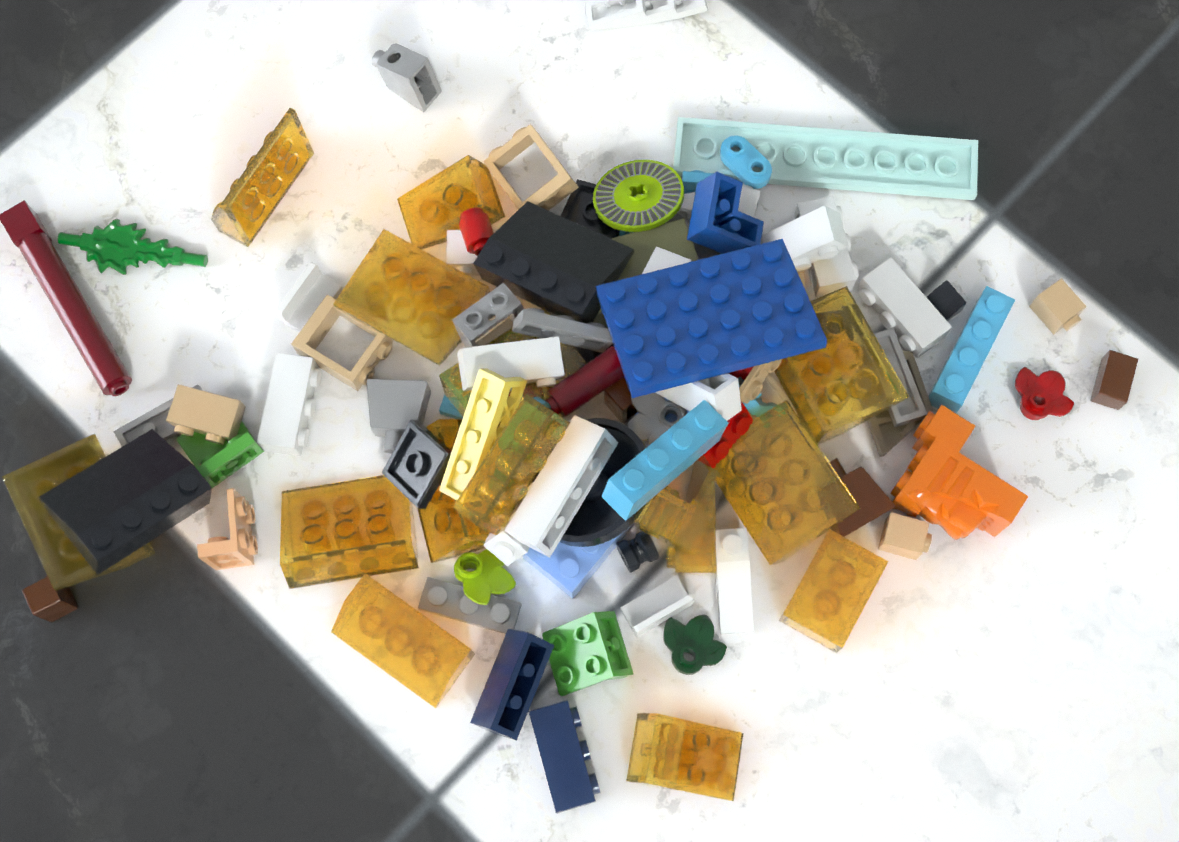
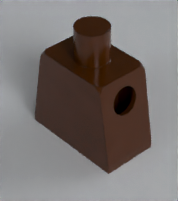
[817,458,895,541]

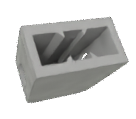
[372,43,442,112]
[367,379,431,454]

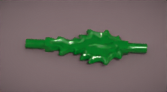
[57,219,208,275]

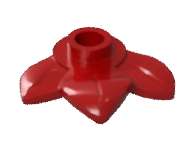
[1015,367,1074,420]

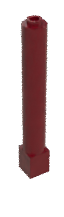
[0,200,132,396]
[545,345,625,418]

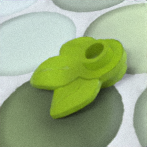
[454,549,516,605]

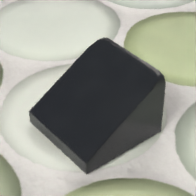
[927,280,966,321]

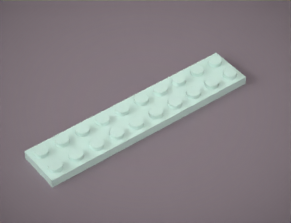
[673,117,978,200]

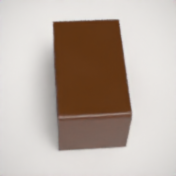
[1090,350,1138,410]
[604,377,638,424]
[22,575,79,623]

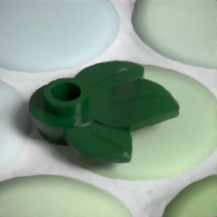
[663,615,727,675]

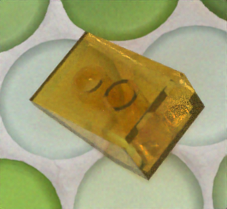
[397,155,505,251]
[666,472,716,576]

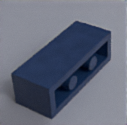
[470,629,554,741]
[528,700,601,814]

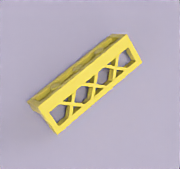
[439,368,527,504]

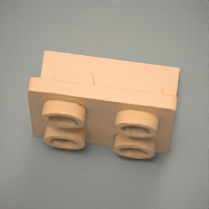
[197,488,258,570]

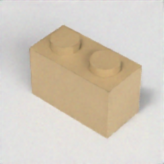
[166,384,246,445]

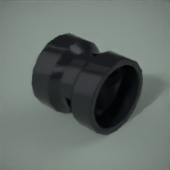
[616,529,659,573]

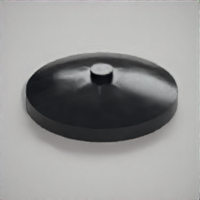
[526,418,647,547]

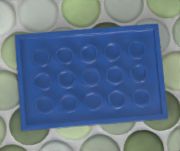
[596,238,827,398]

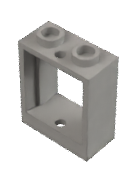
[452,283,535,347]

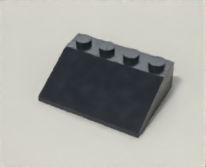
[473,201,634,324]
[38,429,212,575]

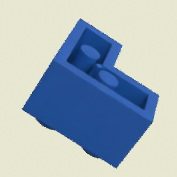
[687,171,764,254]

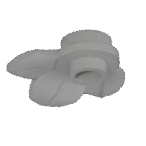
[626,392,687,445]

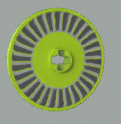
[593,160,684,232]

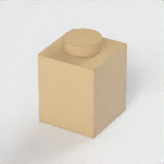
[1029,278,1087,335]
[878,512,932,560]

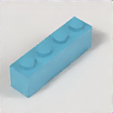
[928,286,1015,413]
[602,400,728,521]

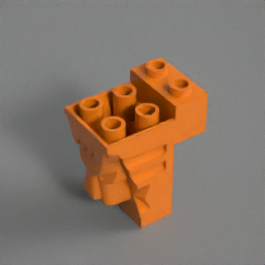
[890,405,1028,540]

